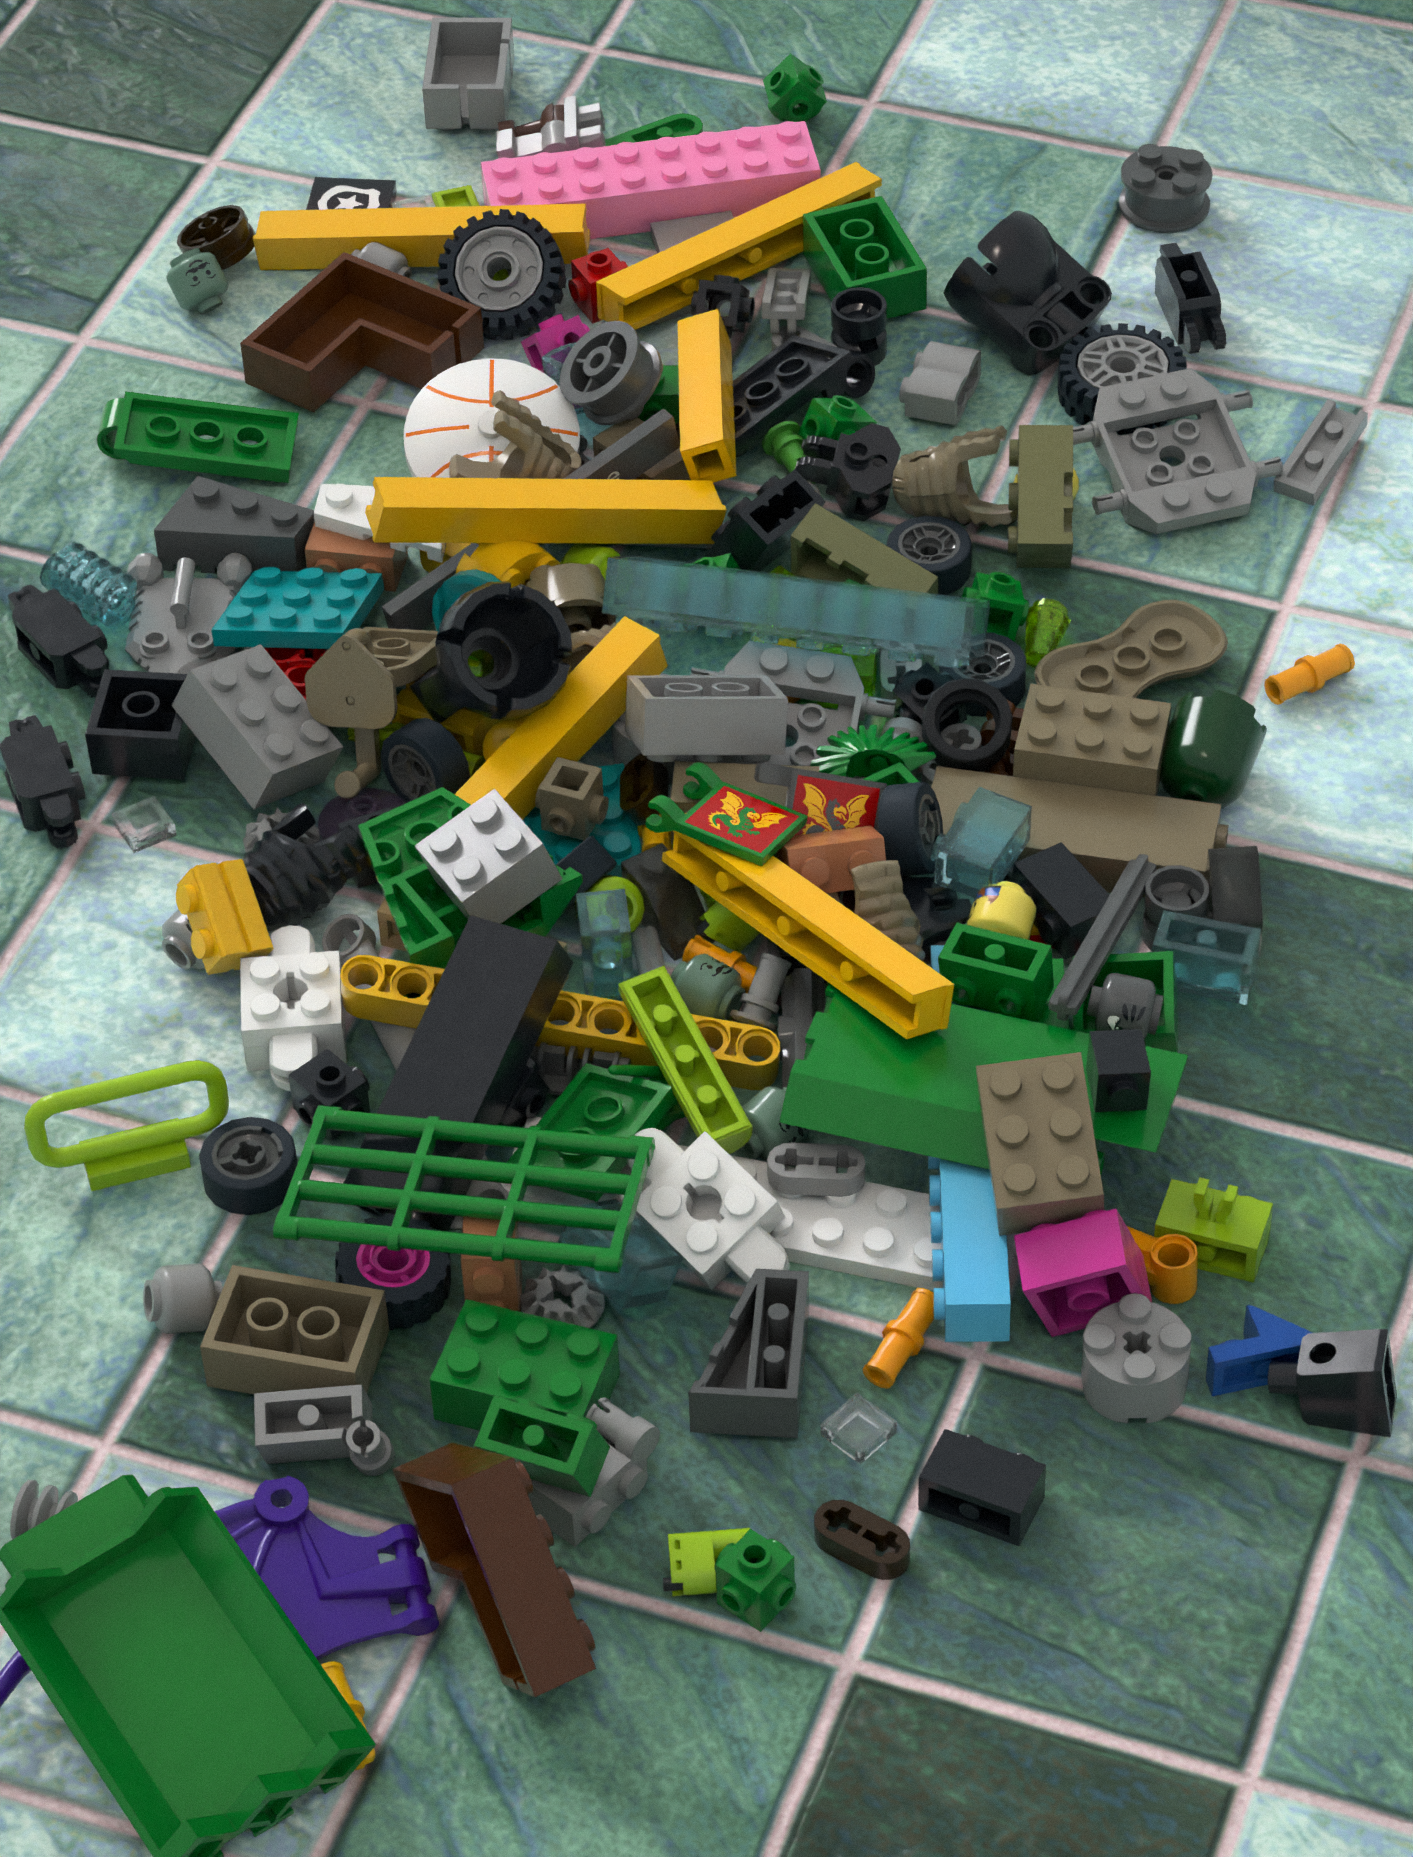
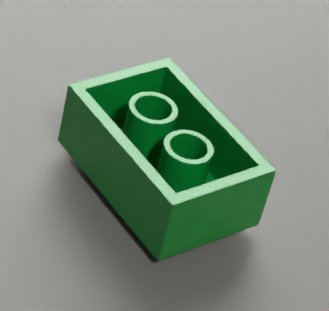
[803,196,927,319]
[429,1299,620,1431]

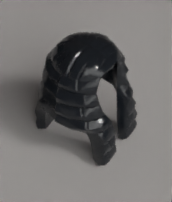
[243,803,372,931]

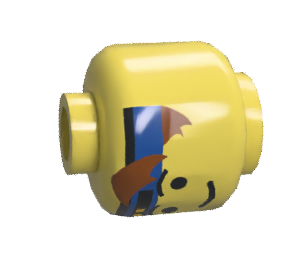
[967,881,1036,940]

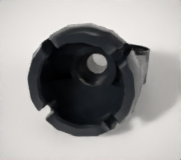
[943,211,1112,375]
[409,581,572,723]

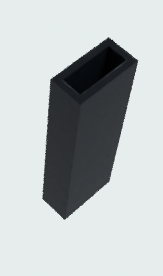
[344,915,574,1231]

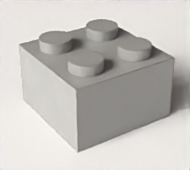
[415,788,562,924]

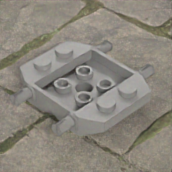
[1073,368,1283,534]
[673,640,896,779]

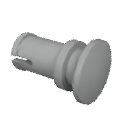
[729,953,792,1033]

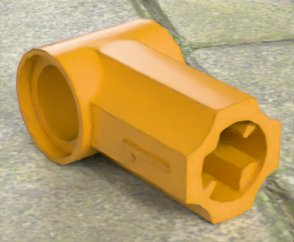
[1127,1226,1198,1304]

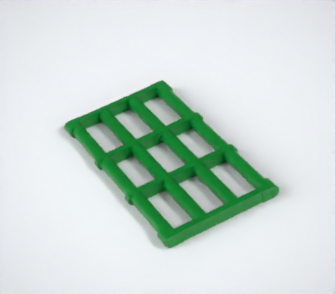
[273,1105,656,1273]

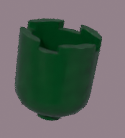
[1160,690,1267,809]

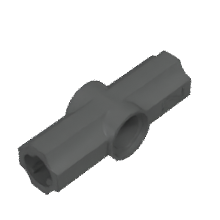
[778,968,825,1089]

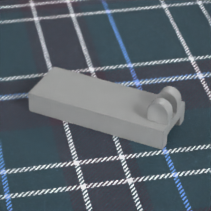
[762,268,811,334]
[1274,399,1368,506]

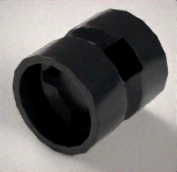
[831,287,887,366]

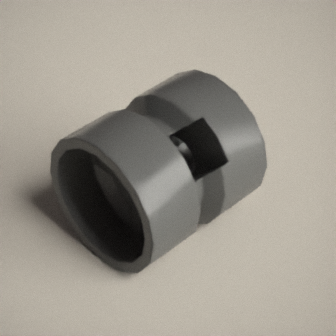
[1142,865,1209,958]

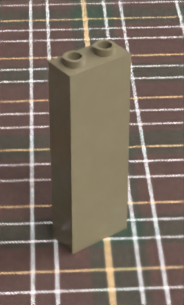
[931,766,1229,898]

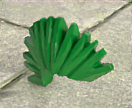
[810,725,936,778]

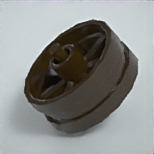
[177,205,256,270]

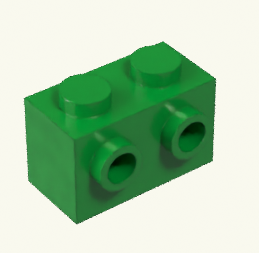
[938,923,1054,1022]
[474,1395,610,1497]

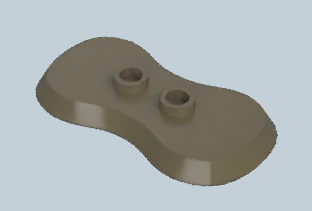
[1034,600,1228,698]

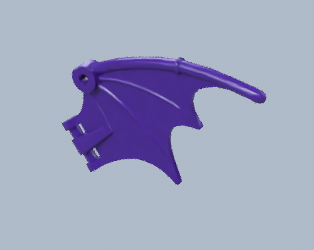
[0,1475,439,1708]

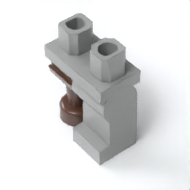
[496,96,606,158]

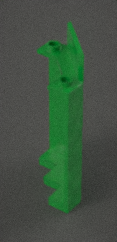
[779,983,1188,1175]
[0,1474,376,1857]

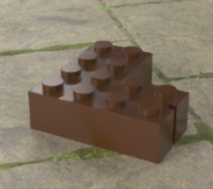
[240,252,484,412]
[392,1443,596,1697]

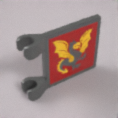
[754,763,887,858]

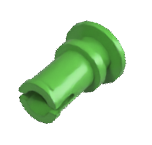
[762,421,816,486]

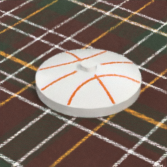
[404,358,580,478]

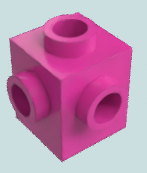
[521,314,590,376]

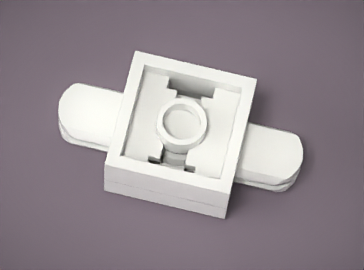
[240,925,347,1091]
[627,1128,790,1290]

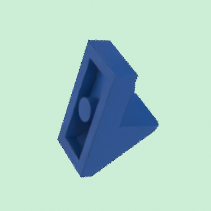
[1206,1305,1313,1396]

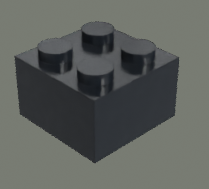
[85,669,196,780]

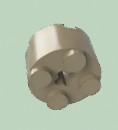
[525,563,619,633]

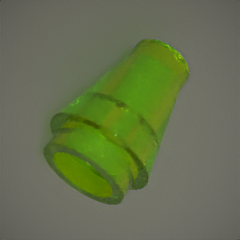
[1025,598,1070,668]

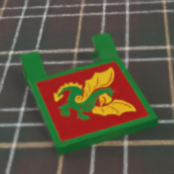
[645,762,808,866]

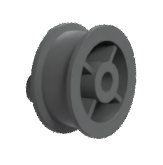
[1119,144,1213,232]
[560,321,663,425]

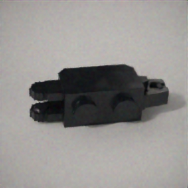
[1155,243,1227,354]
[8,584,109,698]
[0,715,86,848]

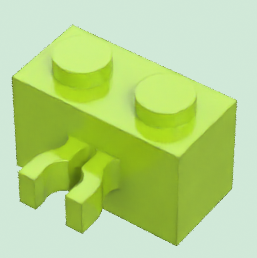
[1154,1177,1273,1283]

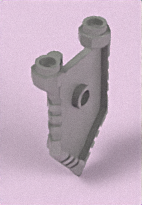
[125,553,253,674]

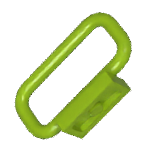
[24,1060,229,1191]

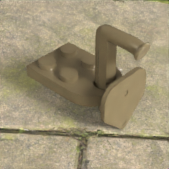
[305,627,438,799]

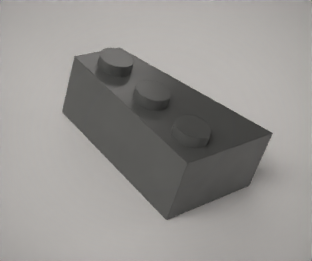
[154,476,315,573]
[688,1269,809,1438]

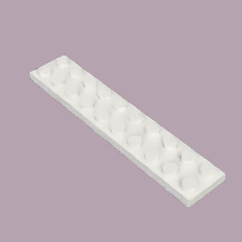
[501,1117,1021,1290]

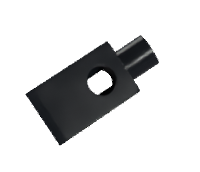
[1268,1329,1397,1437]

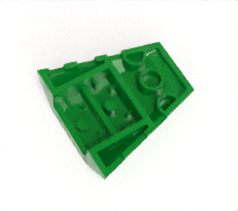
[358,787,583,969]

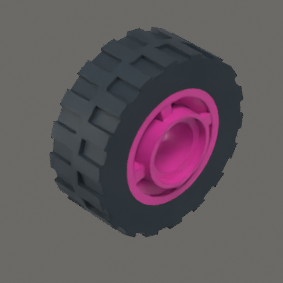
[335,1214,451,1330]

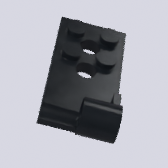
[675,335,875,457]

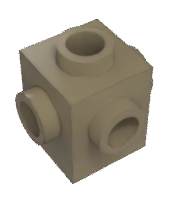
[535,757,609,841]

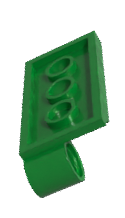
[97,391,299,483]

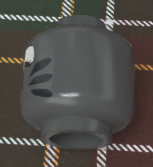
[1086,973,1163,1039]

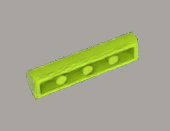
[618,965,753,1154]

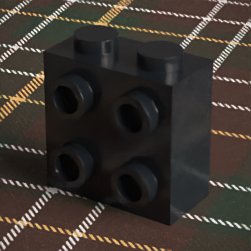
[705,469,826,579]

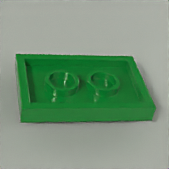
[507,1063,675,1202]

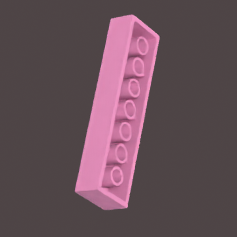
[481,121,821,239]

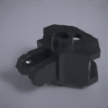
[795,423,901,522]

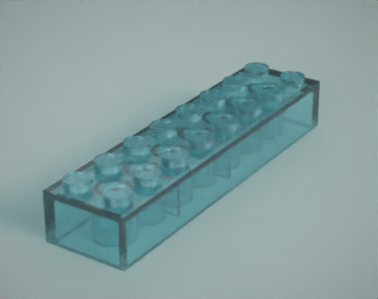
[602,555,990,668]

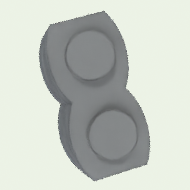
[899,341,981,425]

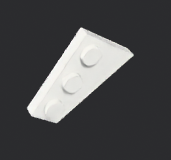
[314,484,446,563]

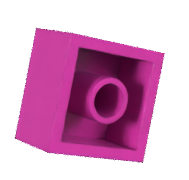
[1014,1209,1152,1337]

